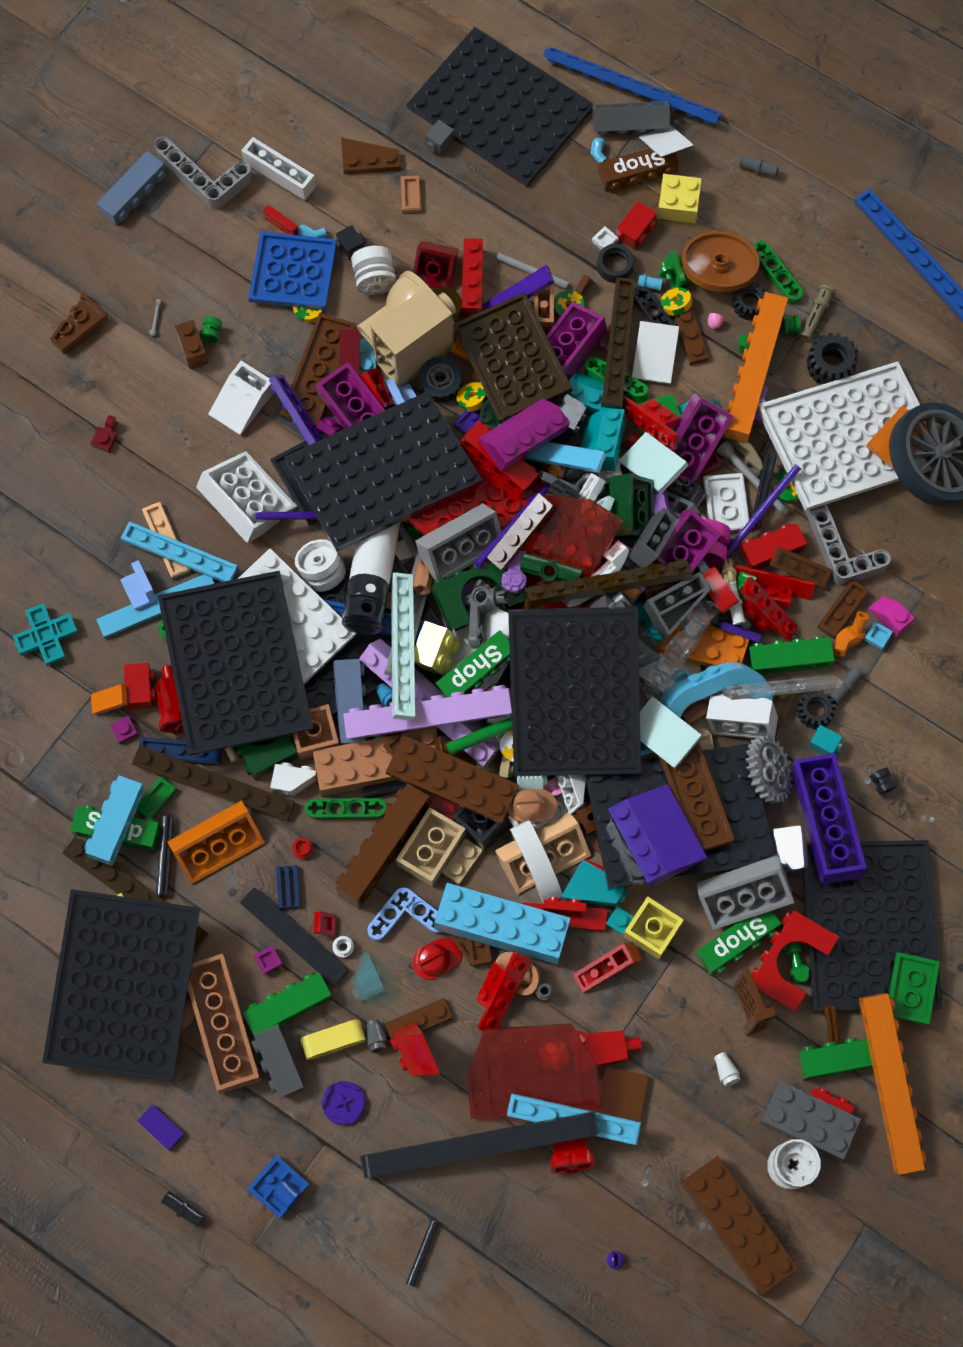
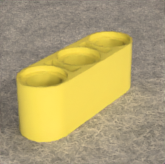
[300,1019,366,1060]

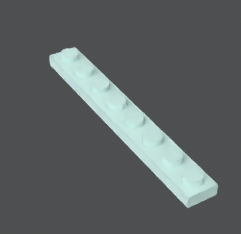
[391,572,415,721]

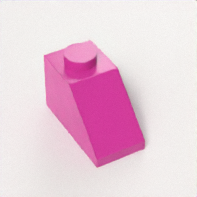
[868,596,915,638]

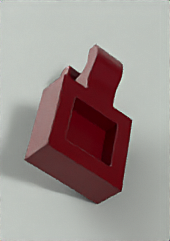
[90,415,118,453]

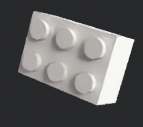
[706,694,778,739]

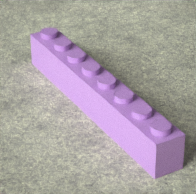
[359,639,500,766]
[343,685,512,740]

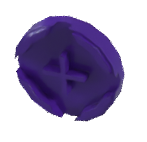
[322,1081,366,1126]

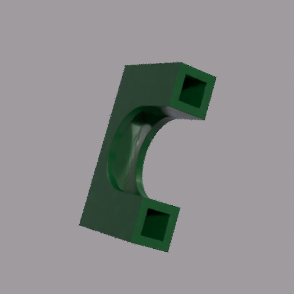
[431,561,526,633]
[233,735,299,780]

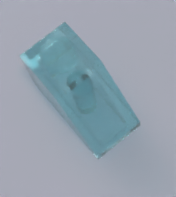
[351,951,386,1004]

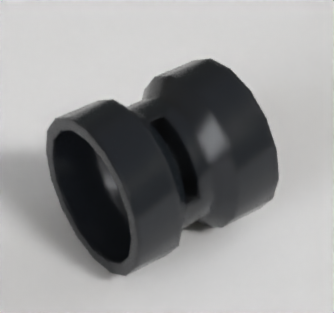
[869,767,897,796]

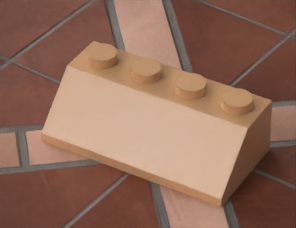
[495,812,591,894]

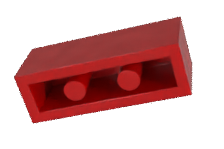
[740,523,807,570]

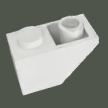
[270,762,317,797]

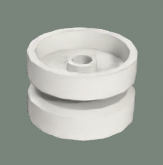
[295,539,346,592]

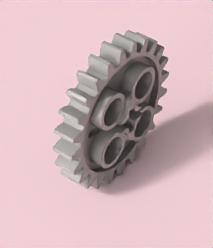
[746,735,793,804]

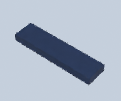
[139,737,223,766]

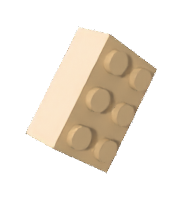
[396,807,466,887]

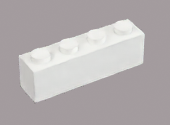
[241,137,316,201]

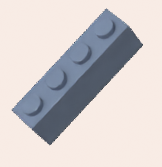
[96,151,167,226]
[333,659,368,744]

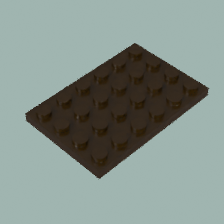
[453,292,573,424]

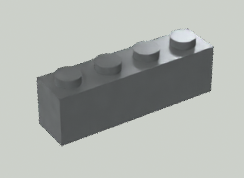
[592,101,670,134]

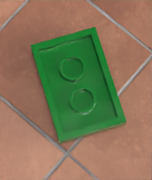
[889,952,940,1026]

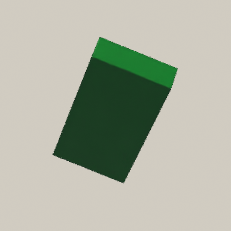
[136,776,177,819]

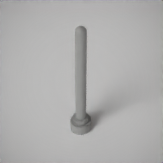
[716,441,789,516]

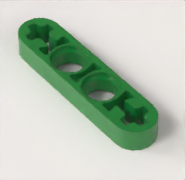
[753,241,803,304]
[585,358,649,403]
[305,798,387,820]

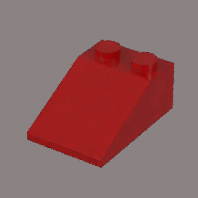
[390,1022,440,1076]

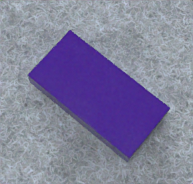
[716,622,761,643]
[137,1105,185,1151]

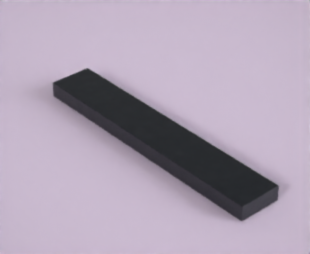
[240,887,348,987]

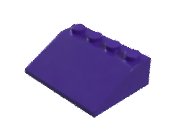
[608,784,708,889]

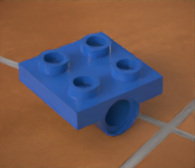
[247,1155,310,1219]

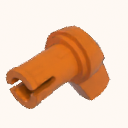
[833,611,869,657]

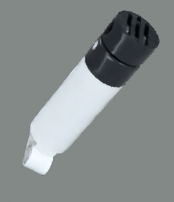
[342,521,407,635]

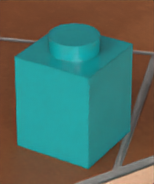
[808,725,842,755]

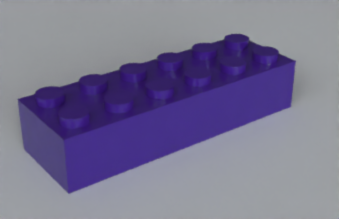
[792,753,867,885]

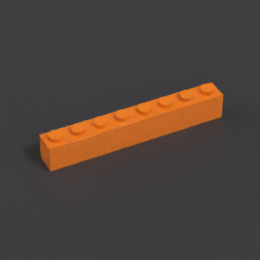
[724,292,788,443]
[859,993,926,1175]

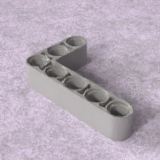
[154,137,252,210]
[805,504,891,585]

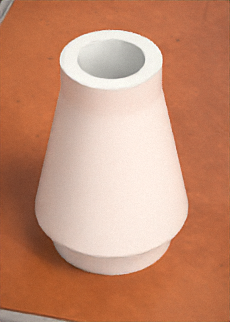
[714,1052,741,1087]

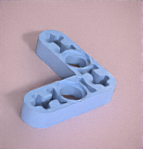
[367,888,442,941]

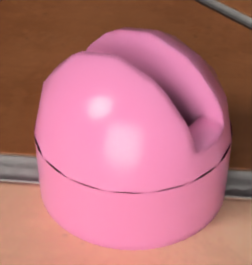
[708,313,724,329]

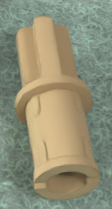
[721,558,737,586]

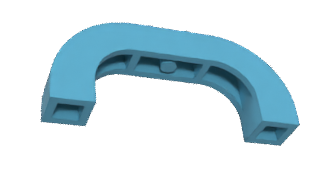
[659,662,773,718]

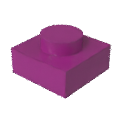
[316,417,343,436]
[110,716,138,744]
[253,945,283,975]

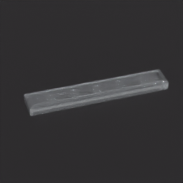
[723,675,843,700]

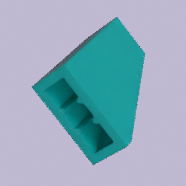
[561,860,628,907]

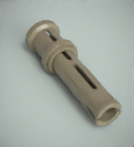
[799,284,836,341]

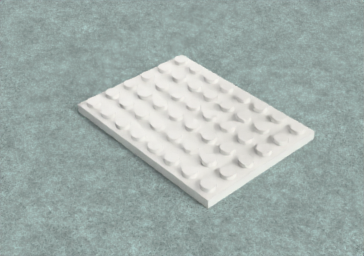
[757,362,932,511]

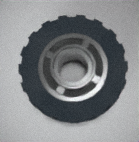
[419,357,463,403]

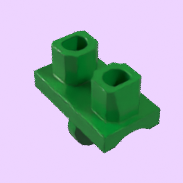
[658,251,691,288]

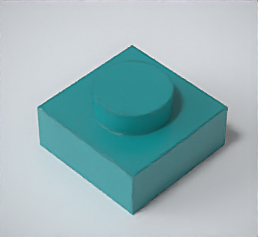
[606,906,634,936]

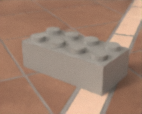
[697,855,794,930]

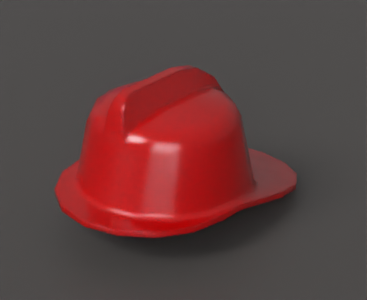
[412,938,462,979]

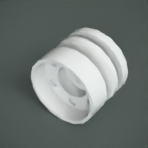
[351,246,396,295]
[767,1139,820,1190]

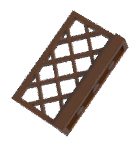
[733,967,776,1036]

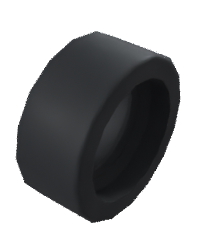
[597,244,634,283]

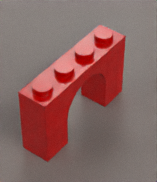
[751,910,839,1011]

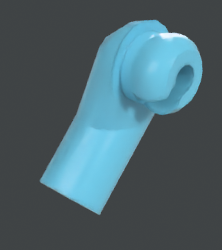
[591,138,608,163]
[298,225,327,238]

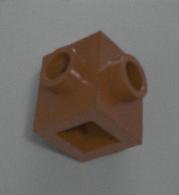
[572,799,596,834]

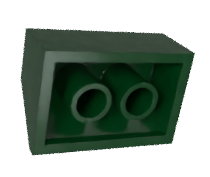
[609,473,654,540]

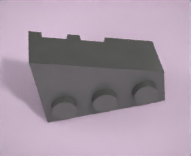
[643,572,711,642]

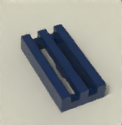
[276,865,300,910]

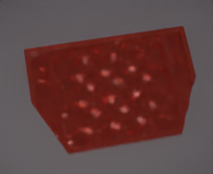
[514,494,624,608]
[466,1023,601,1119]

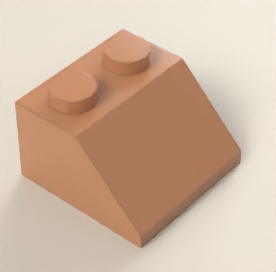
[293,704,339,760]

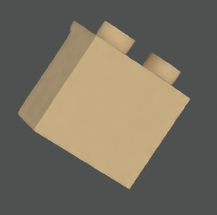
[357,271,456,388]

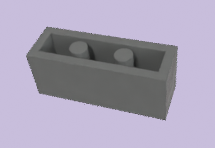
[628,507,679,568]
[252,1024,304,1098]

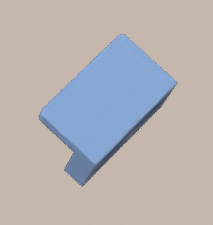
[385,378,416,406]
[121,560,157,610]

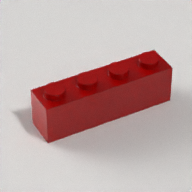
[462,238,483,319]
[460,421,539,497]

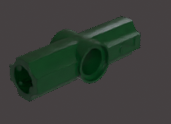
[520,553,584,582]

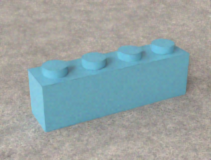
[85,776,145,866]

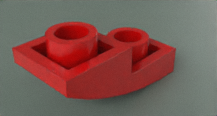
[703,567,739,614]

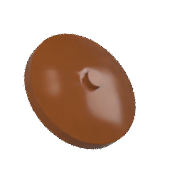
[681,231,760,292]

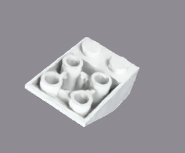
[208,361,274,435]

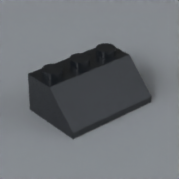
[452,773,512,851]

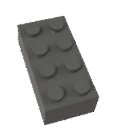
[760,1081,861,1162]

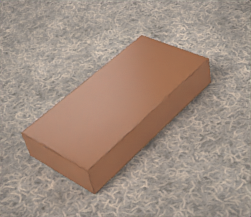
[401,176,421,213]

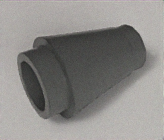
[367,1019,389,1053]

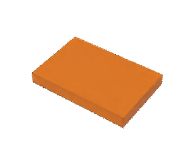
[866,405,928,469]

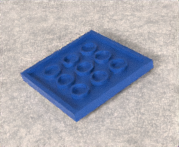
[248,231,337,310]

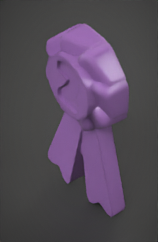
[501,551,526,594]

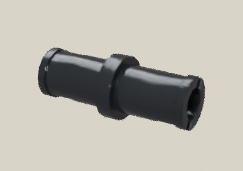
[161,1191,205,1228]

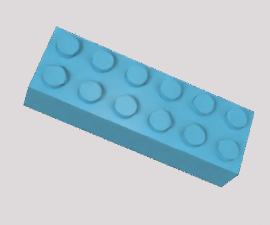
[434,883,570,965]

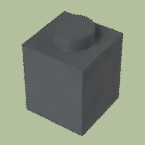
[425,120,454,156]

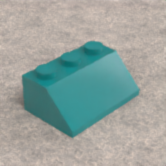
[562,372,625,417]
[580,408,626,472]

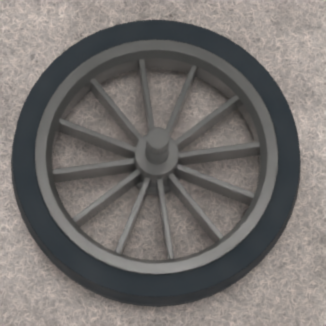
[889,402,963,507]

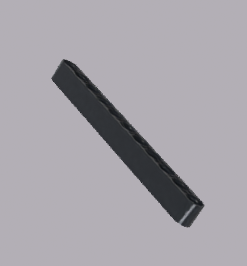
[360,1112,599,1179]

